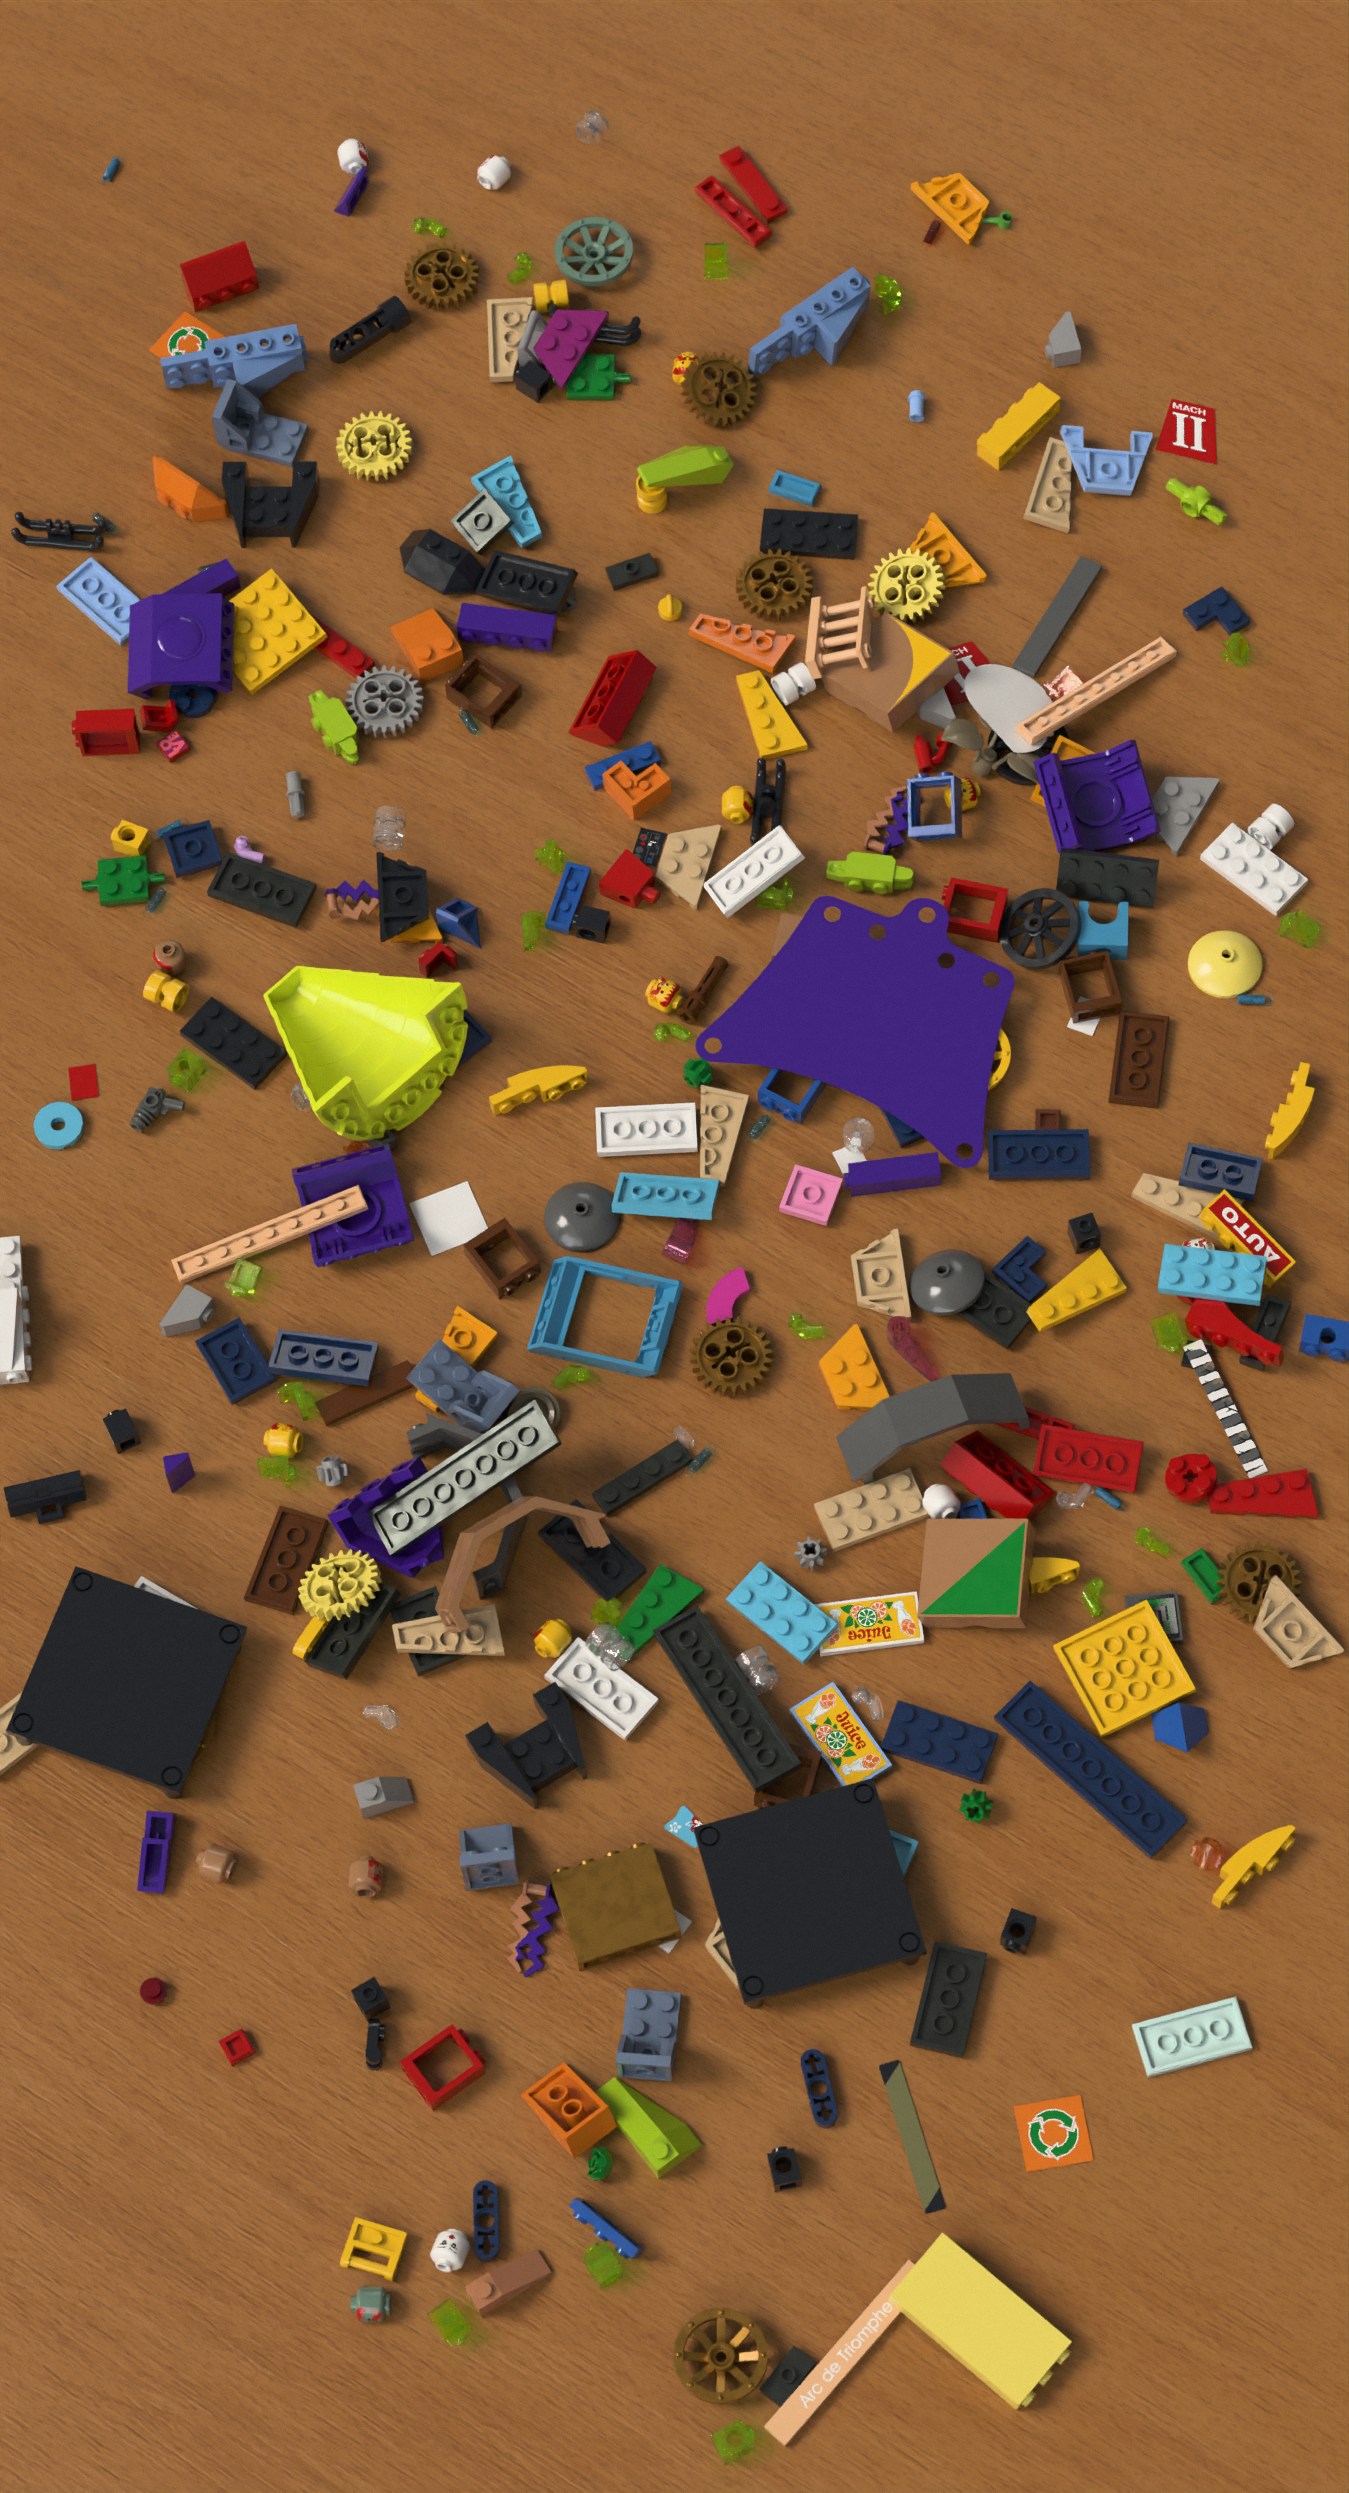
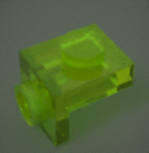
[874,273,902,315]
[1277,910,1322,948]
[224,1258,263,1298]
[1149,1311,1187,1352]
[277,1381,315,1421]
[427,2298,472,2345]

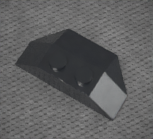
[399,529,486,595]

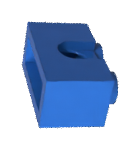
[1299,1314,1349,1362]

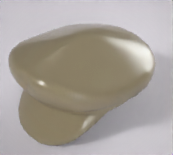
[502,1386,561,1429]

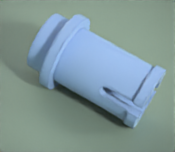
[908,390,926,422]

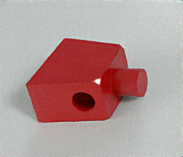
[599,849,661,908]

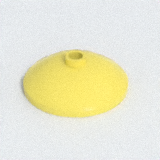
[1188,930,1263,998]

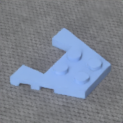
[1060,425,1153,496]

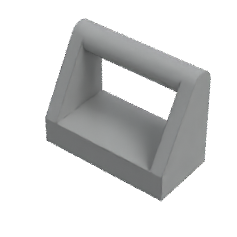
[517,311,548,369]

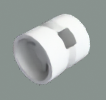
[771,662,816,706]
[1248,804,1294,850]

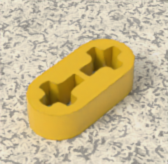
[293,1615,330,1660]

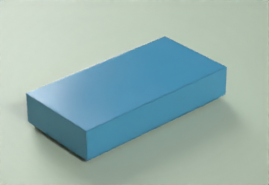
[768,470,821,507]

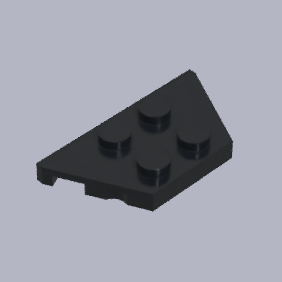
[376,852,429,942]

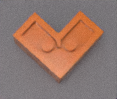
[602,761,672,820]

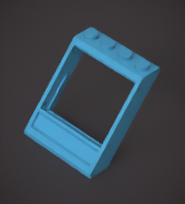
[527,1256,683,1378]

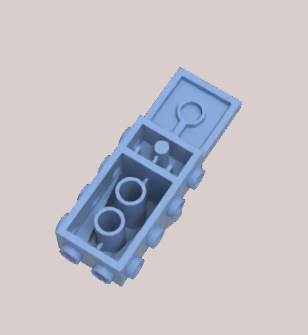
[748,267,871,378]
[160,324,308,399]

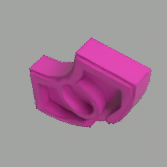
[706,1267,750,1327]

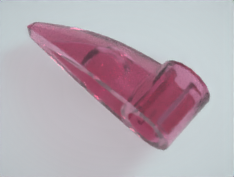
[661,1218,698,1265]
[887,1316,939,1382]

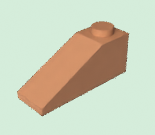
[465,2250,552,2317]

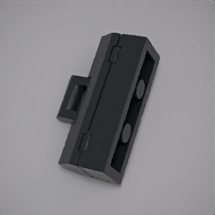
[3,1470,87,1524]

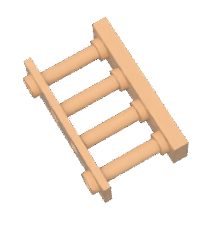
[805,586,876,679]

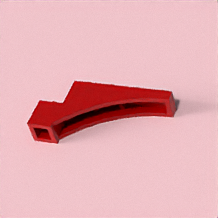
[1177,1295,1284,1367]

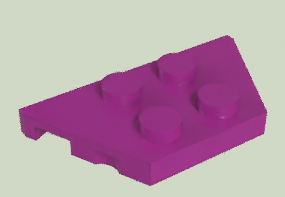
[533,310,609,390]

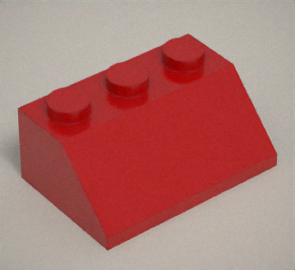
[180,240,259,312]

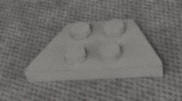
[1152,777,1220,856]

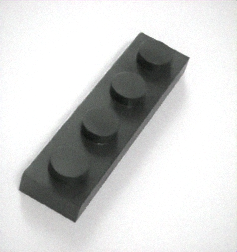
[592,1439,692,1517]

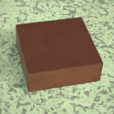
[1035,1109,1061,1130]

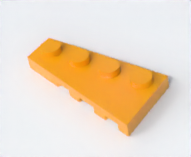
[416,1306,498,1413]

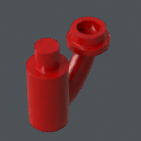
[913,733,953,774]

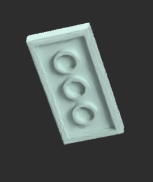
[1132,1997,1252,2078]

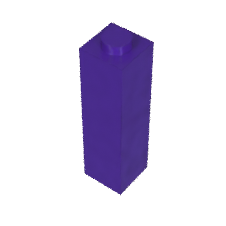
[163,559,241,598]
[844,1152,941,1197]

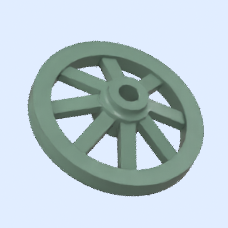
[555,217,633,287]

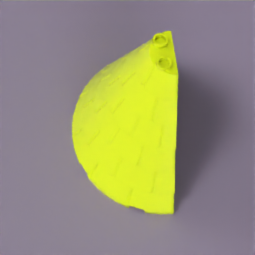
[263,966,468,1140]

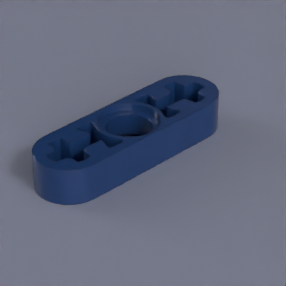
[801,2049,838,2128]
[473,2180,500,2262]

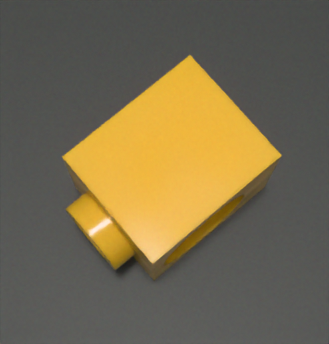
[111,820,151,857]

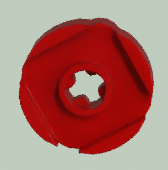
[1165,1454,1218,1503]

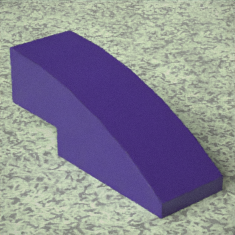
[137,1811,176,1893]

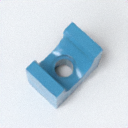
[1077,901,1128,960]

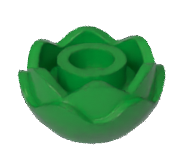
[587,2146,613,2181]

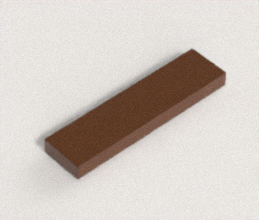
[315,1360,414,1427]

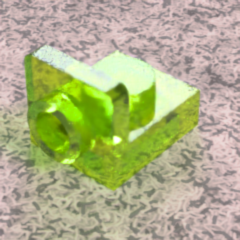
[756,878,793,910]
[521,911,546,951]
[257,1456,296,1488]

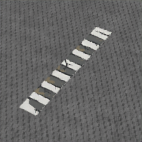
[1183,1339,1268,1478]

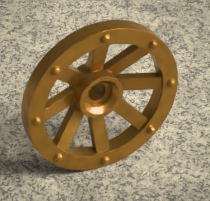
[673,2308,768,2404]

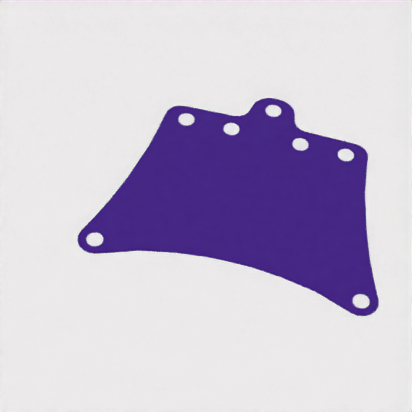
[695,895,1015,1168]

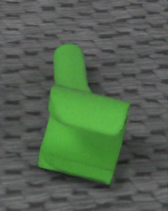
[982,211,1012,230]

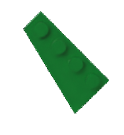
[604,1564,704,1663]

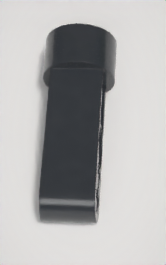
[329,295,412,364]

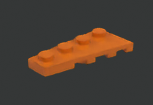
[688,613,796,674]

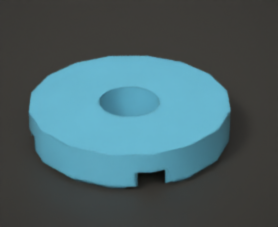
[33,1102,84,1150]

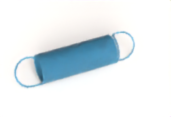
[102,155,121,184]
[151,818,188,841]
[1231,994,1273,1005]
[1091,1485,1126,1512]

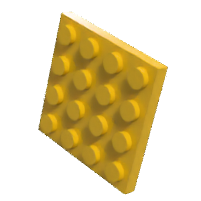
[229,569,328,695]
[1053,1600,1196,1738]

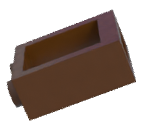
[445,654,522,729]
[1059,951,1122,1024]
[463,1218,541,1299]
[754,1743,822,1809]

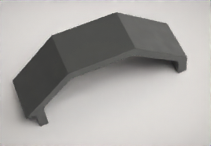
[836,1373,1030,1485]
[406,1414,527,1600]

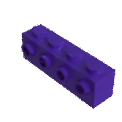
[457,603,557,652]

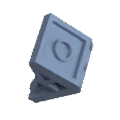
[212,379,309,467]
[406,1339,520,1432]
[459,1823,519,1891]
[616,1988,681,2082]

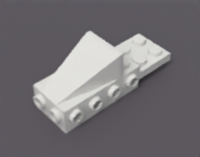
[0,1236,32,1385]

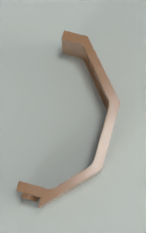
[435,1496,611,1632]

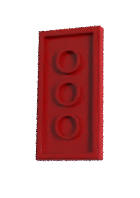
[1033,1424,1144,1493]

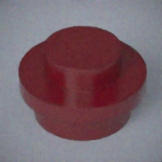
[140,1978,167,2005]

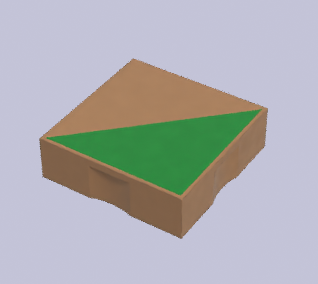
[917,1519,1035,1628]

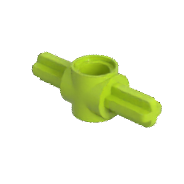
[1166,478,1227,525]

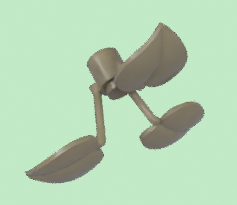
[942,715,1040,784]

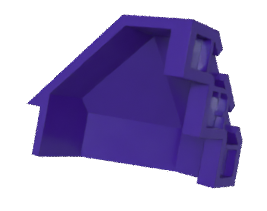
[327,1456,444,1578]

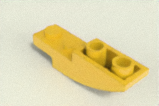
[1265,1062,1315,1159]
[489,1066,588,1116]
[1028,1557,1080,1594]
[1212,1825,1296,1909]

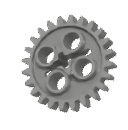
[345,665,424,738]

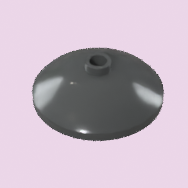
[544,1182,620,1253]
[909,1249,985,1316]

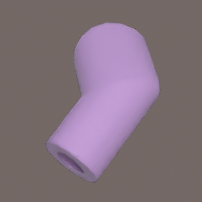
[234,836,265,864]

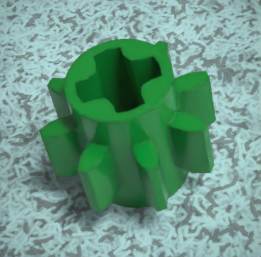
[682,1058,713,1089]
[959,1788,993,1823]

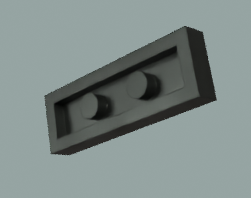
[1239,1294,1291,1371]

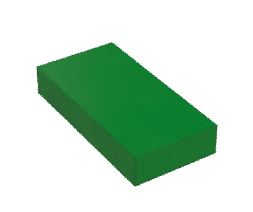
[1180,1548,1224,1605]

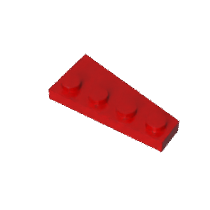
[1207,1469,1318,1520]

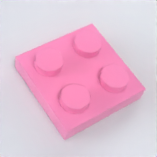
[779,1164,843,1226]

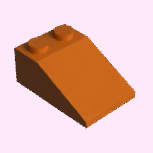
[390,608,464,684]
[521,2062,617,2159]

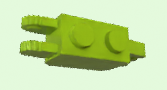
[308,690,360,765]
[827,851,914,894]

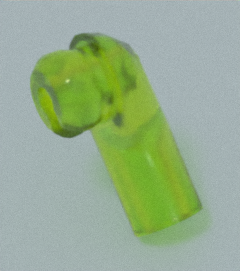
[412,217,447,238]
[507,253,531,285]
[652,1022,691,1042]
[788,1313,824,1339]
[551,1365,590,1390]
[1134,1527,1170,1556]
[1081,1578,1104,1618]

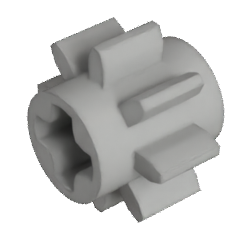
[317,1455,349,1486]
[794,1536,827,1571]

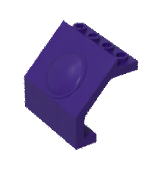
[128,593,234,700]
[1034,740,1161,853]
[292,1143,414,1267]

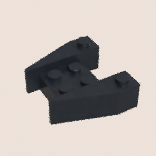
[222,461,320,548]
[465,1682,587,1809]

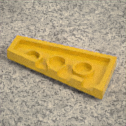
[736,670,808,760]
[1027,1249,1127,1332]

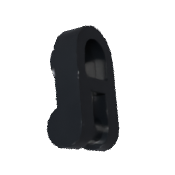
[366,2018,385,2071]

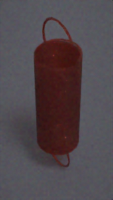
[922,217,942,248]

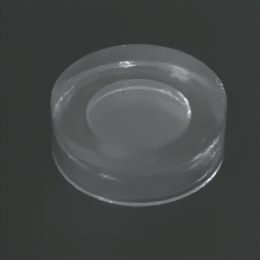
[673,1425,696,1450]

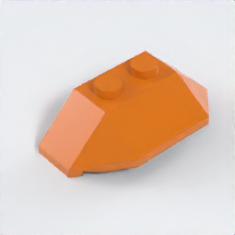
[152,455,230,522]

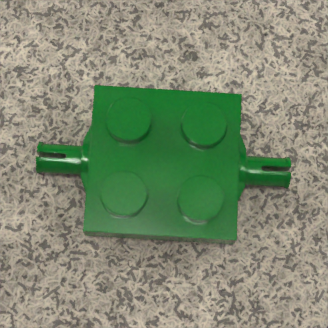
[551,354,631,400]
[82,855,165,906]

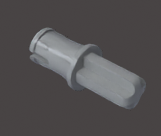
[285,771,305,819]

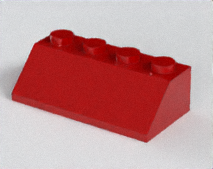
[568,650,657,747]
[940,1430,1056,1522]

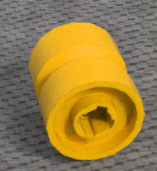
[533,280,569,314]
[636,475,668,514]
[143,970,190,1013]

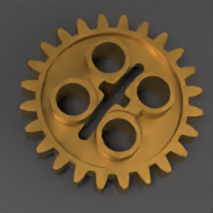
[404,242,479,310]
[681,351,757,427]
[736,549,813,621]
[690,1316,773,1397]
[1216,1541,1302,1625]

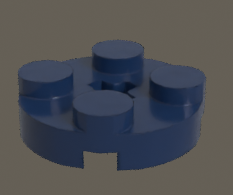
[169,684,218,718]

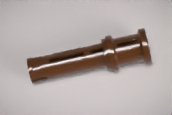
[676,956,729,1025]

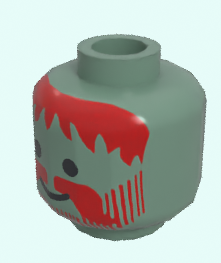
[351,2286,391,2322]

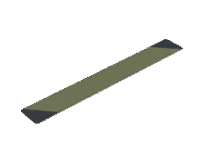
[879,2060,945,2214]

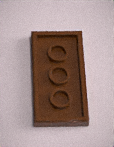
[1108,1011,1170,1109]
[244,1506,329,1615]

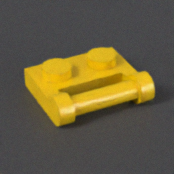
[340,2217,408,2282]

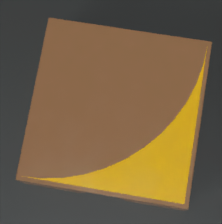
[822,612,959,733]

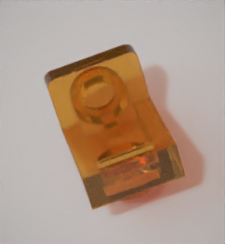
[1043,666,1084,702]

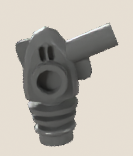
[129,1087,185,1133]

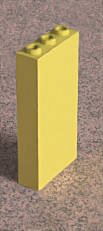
[888,2232,1072,2410]

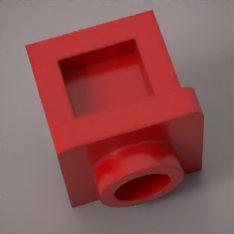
[140,700,179,732]
[418,941,458,978]

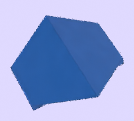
[436,898,481,949]
[1152,1702,1208,1752]

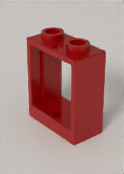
[72,708,140,756]
[942,877,1009,943]
[399,2024,486,2111]

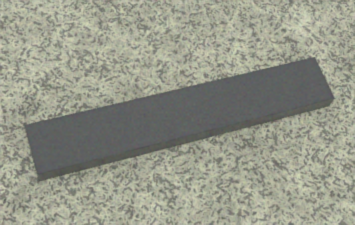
[1013,556,1102,678]

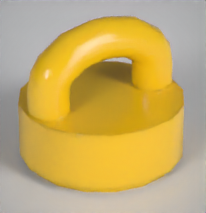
[658,594,682,621]

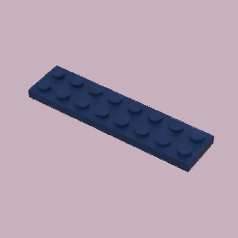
[994,1681,1187,1859]

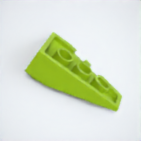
[637,445,734,487]
[595,2077,702,2179]

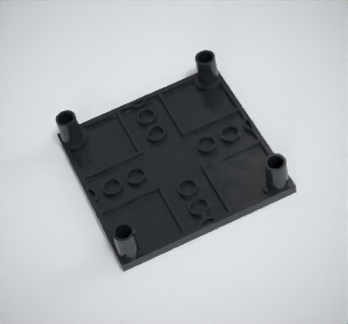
[6,1566,247,1799]
[693,1778,927,2009]

